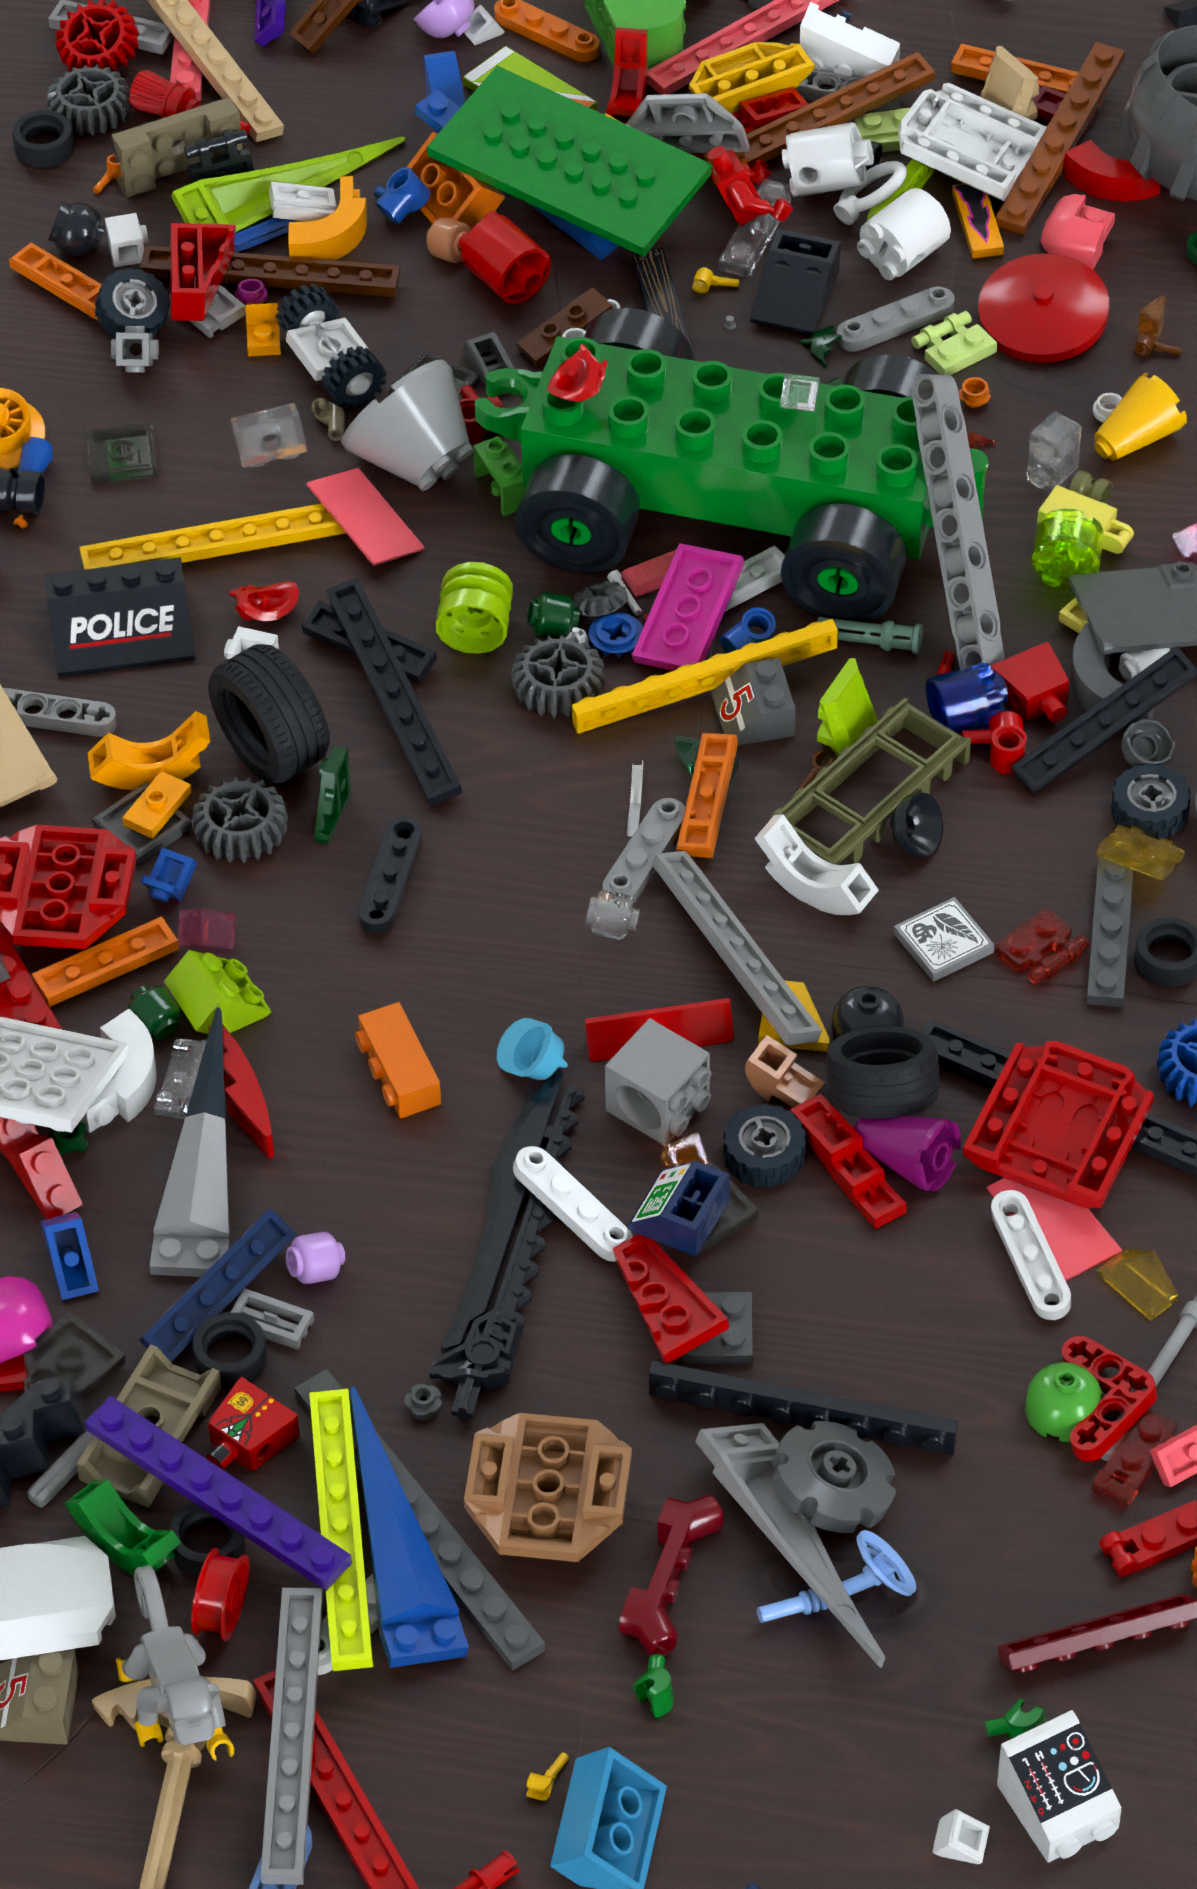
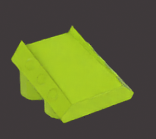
[817,658,878,756]

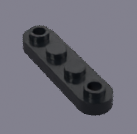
[358,816,422,933]

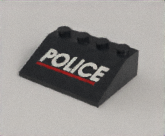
[44,557,195,678]

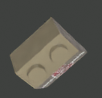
[0,1649,79,1745]

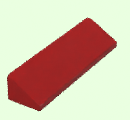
[585,998,734,1062]

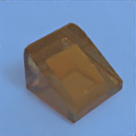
[1138,295,1166,341]

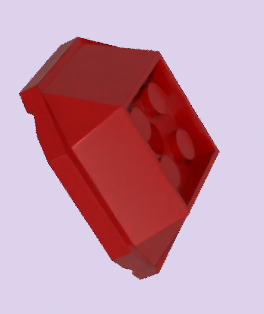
[0,825,137,949]

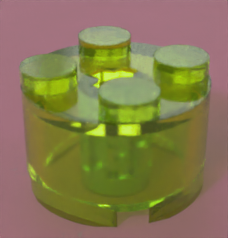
[1032,509,1104,587]

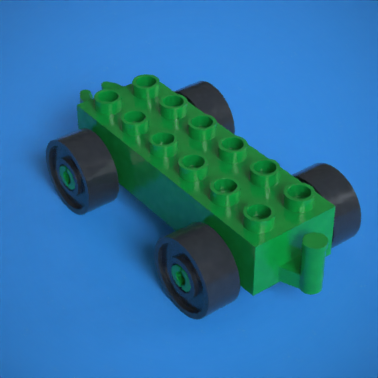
[475,308,988,622]

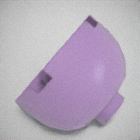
[413,0,475,38]

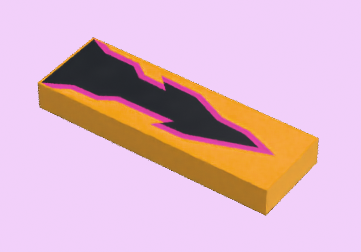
[952,184,1004,259]

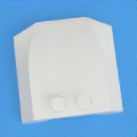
[898,83,1047,201]
[0,1536,116,1660]

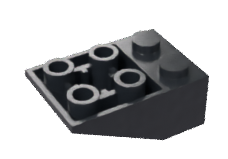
[750,229,841,335]

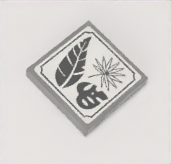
[894,897,994,982]

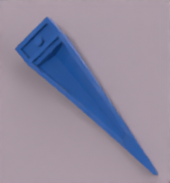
[349,1386,469,1668]

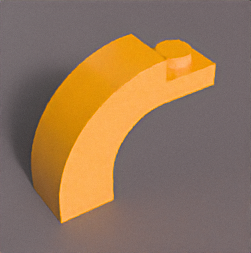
[288,176,367,260]
[88,711,211,790]

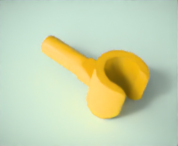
[692,267,739,293]
[526,1752,569,1801]

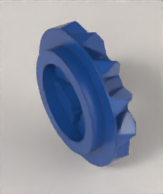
[589,612,643,658]

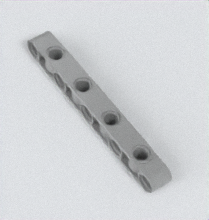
[912,374,1005,677]

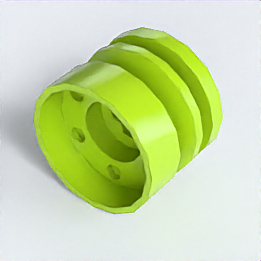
[436,562,513,654]

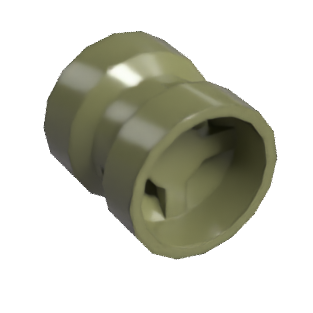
[1069,470,1113,504]

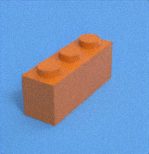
[355,1002,441,1119]

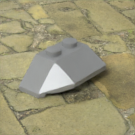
[626,93,750,153]

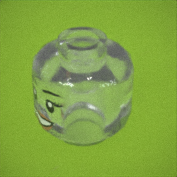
[585,889,640,940]

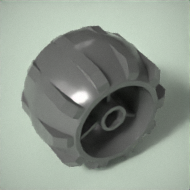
[1117,25,1197,202]

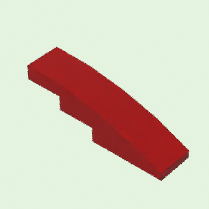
[689,87,808,160]
[208,1023,274,1159]
[790,1093,907,1229]

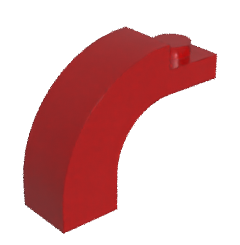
[606,27,648,124]
[1063,140,1161,202]

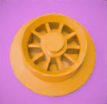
[0,388,45,469]

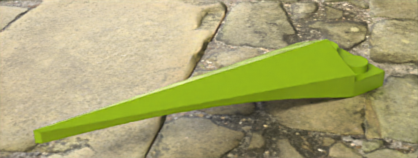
[171,136,406,233]

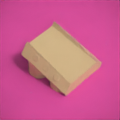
[980,46,1039,121]

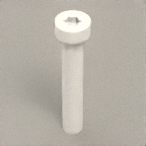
[607,570,642,616]

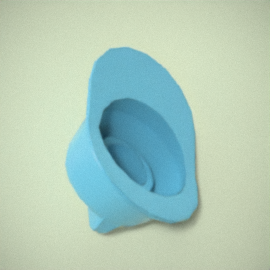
[497,1018,568,1080]

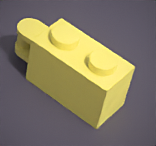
[1036,485,1134,558]

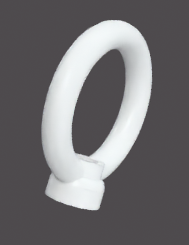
[833,161,907,225]

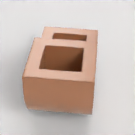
[745,1035,825,1108]

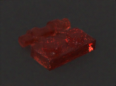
[994,907,1090,984]

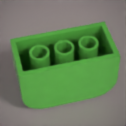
[584,0,686,70]

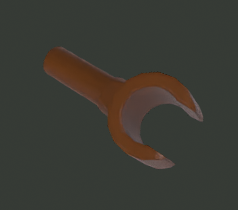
[1133,331,1182,357]
[797,751,835,791]

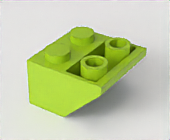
[164,950,272,1034]

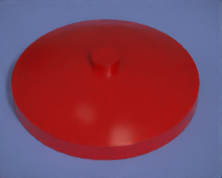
[978,254,1109,363]

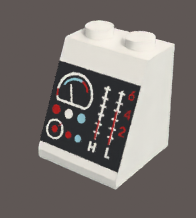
[997,1710,1121,1863]

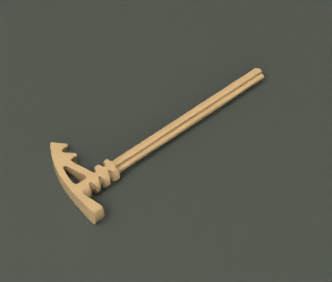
[92,1676,256,1889]

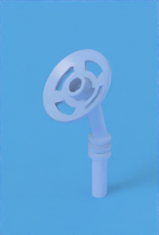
[757,1530,916,1623]

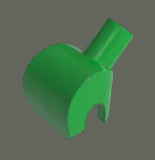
[633,1654,674,1718]
[984,1699,1046,1740]

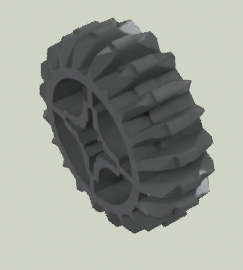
[46,64,131,137]
[511,634,605,718]
[192,776,288,864]

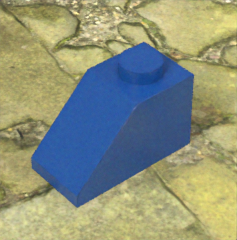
[40,1212,99,1301]

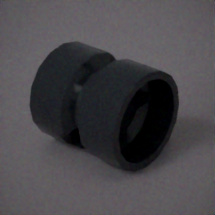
[0,467,45,515]

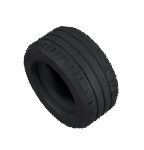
[208,644,330,783]

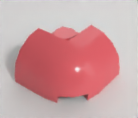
[1040,194,1115,270]

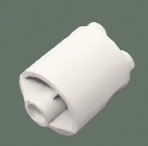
[782,122,874,197]
[857,188,951,280]

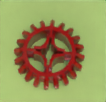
[56,0,139,72]

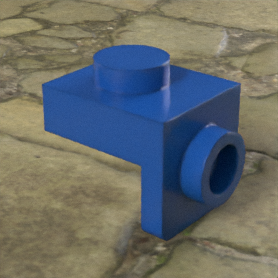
[140,847,198,902]

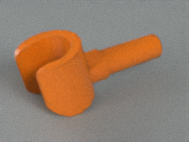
[92,154,122,194]

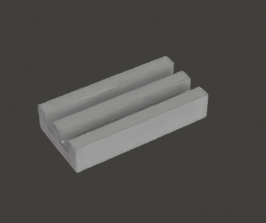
[230,1288,314,1350]

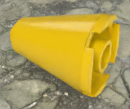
[1094,373,1187,461]

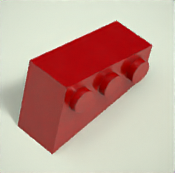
[169,223,236,321]

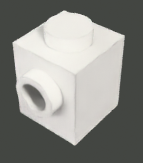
[105,213,149,268]

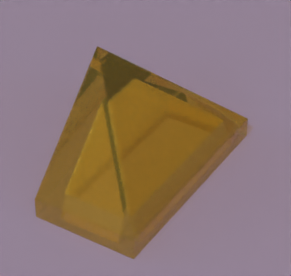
[1097,1249,1179,1321]

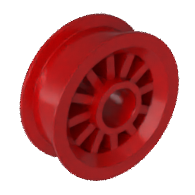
[191,1548,250,1642]

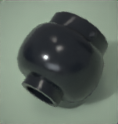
[48,201,106,257]

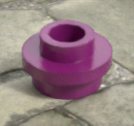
[235,279,268,305]

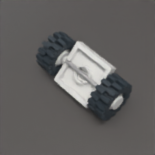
[276,284,387,409]

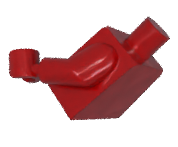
[707,146,793,227]

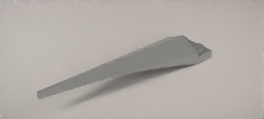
[695,1423,885,1668]

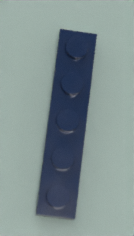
[139,1208,297,1362]

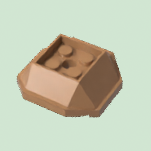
[464,1413,632,1562]

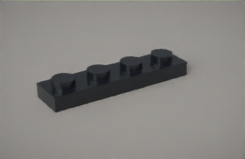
[301,600,438,684]

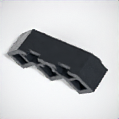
[0,1374,87,1509]

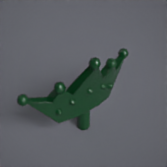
[801,324,842,367]

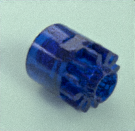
[925,662,1008,733]

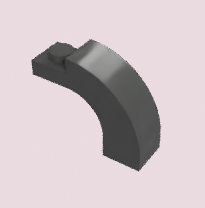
[1071,623,1154,721]

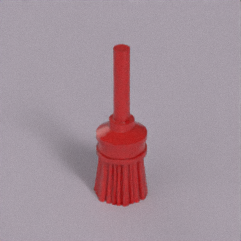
[128,70,250,134]

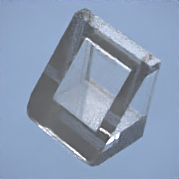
[780,373,820,412]

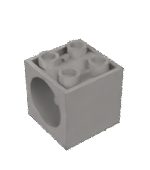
[605,1018,711,1146]

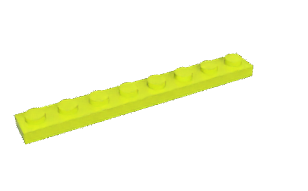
[309,1389,373,1671]

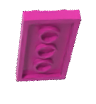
[632,543,745,671]

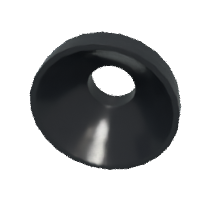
[890,792,943,858]

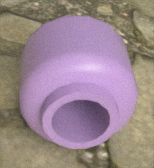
[286,1232,345,1284]

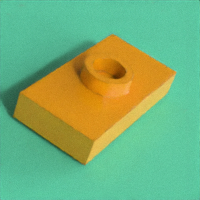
[122,771,192,839]

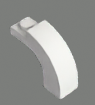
[754,814,879,915]
[80,1009,157,1133]

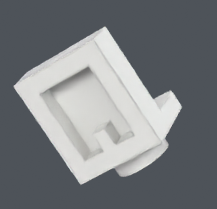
[224,626,279,659]

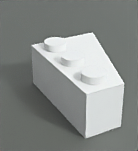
[800,2,900,78]

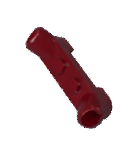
[619,1494,724,1656]

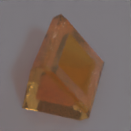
[661,1132,709,1168]

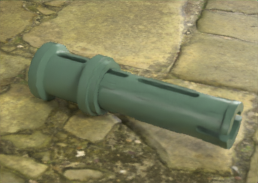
[818,617,923,655]

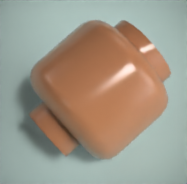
[426,218,471,263]

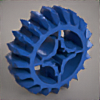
[1156,1017,1197,1107]

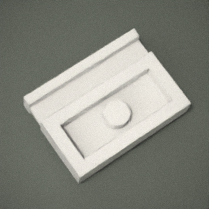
[269,181,337,221]

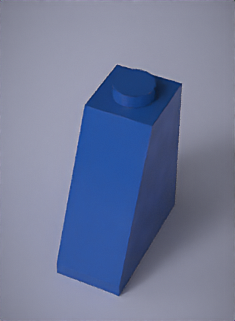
[424,51,465,134]

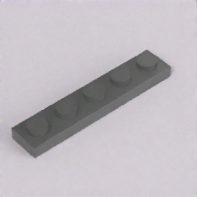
[1086,856,1134,1008]

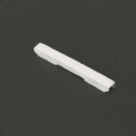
[627,760,643,837]

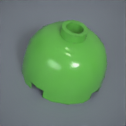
[1025,1362,1103,1442]

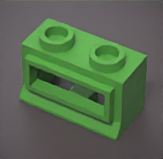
[473,436,526,516]

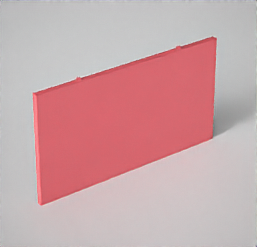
[306,468,425,566]
[986,1178,1123,1281]

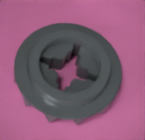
[573,581,628,617]

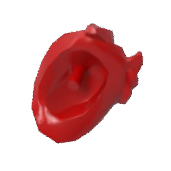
[547,344,607,402]
[229,581,299,622]

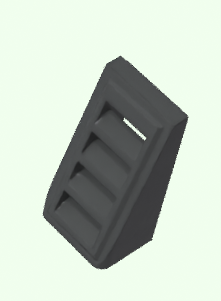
[463,332,515,387]

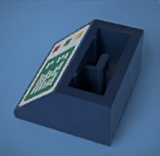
[628,1161,729,1256]

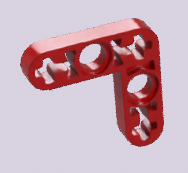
[1061,1336,1158,1462]

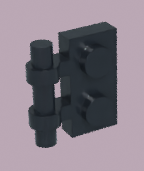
[184,129,254,184]

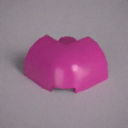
[0,1276,53,1363]

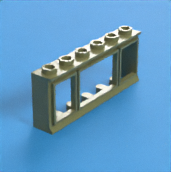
[769,698,971,865]

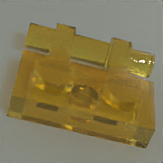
[1096,824,1185,881]

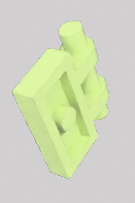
[911,311,997,375]

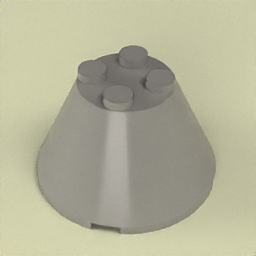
[341,359,474,491]

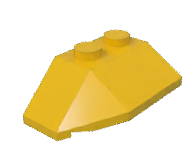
[689,42,814,114]

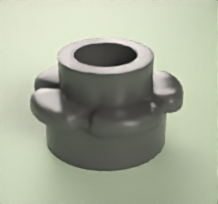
[404,1384,442,1420]

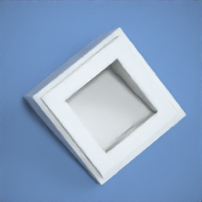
[464,4,505,45]
[933,1809,990,1864]

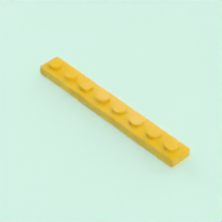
[79,503,346,570]
[572,619,838,734]

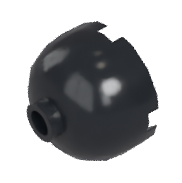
[831,985,904,1040]

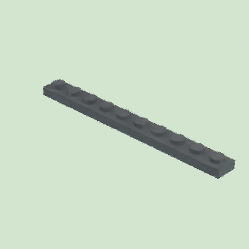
[294,1369,546,1671]

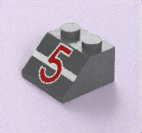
[711,657,796,746]

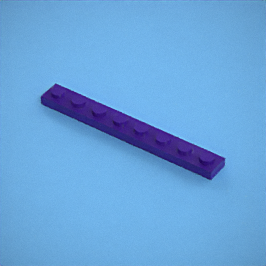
[85,1396,352,1591]

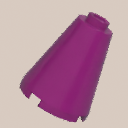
[854,1116,961,1192]

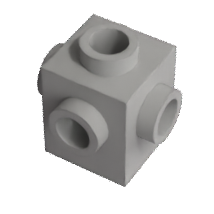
[111,326,159,373]

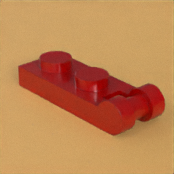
[1099,1500,1197,1577]

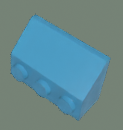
[550,1747,667,1889]

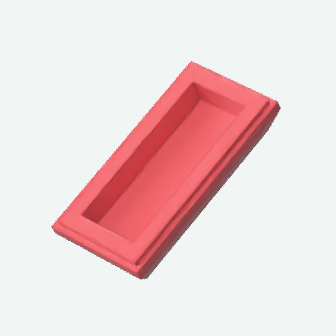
[621,549,677,598]

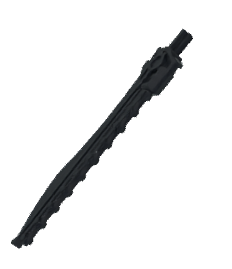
[429,1069,585,1422]

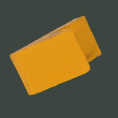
[245,303,281,357]

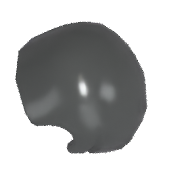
[1121,719,1175,766]

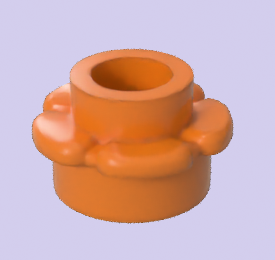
[958,377,991,408]

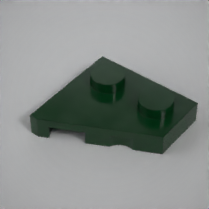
[314,745,351,844]

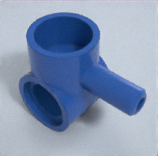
[374,167,430,225]
[720,607,776,653]

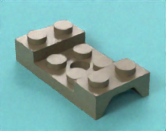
[112,97,243,198]
[77,1344,221,1508]

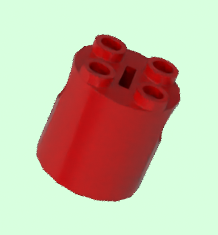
[458,211,551,304]

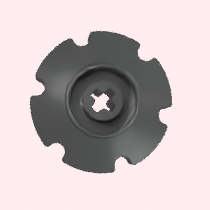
[771,1421,896,1533]

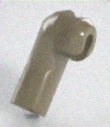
[311,398,345,441]

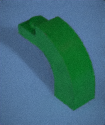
[64,1479,181,1577]

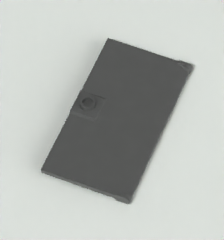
[1068,562,1197,654]

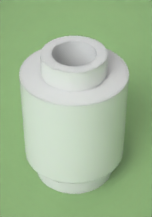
[1119,648,1170,681]

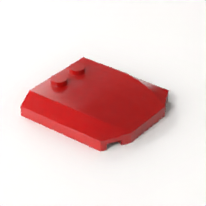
[963,1041,1154,1208]

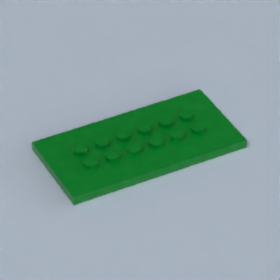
[427,66,712,257]

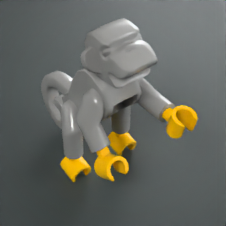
[116,1565,235,1761]

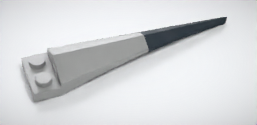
[149,1007,230,1277]

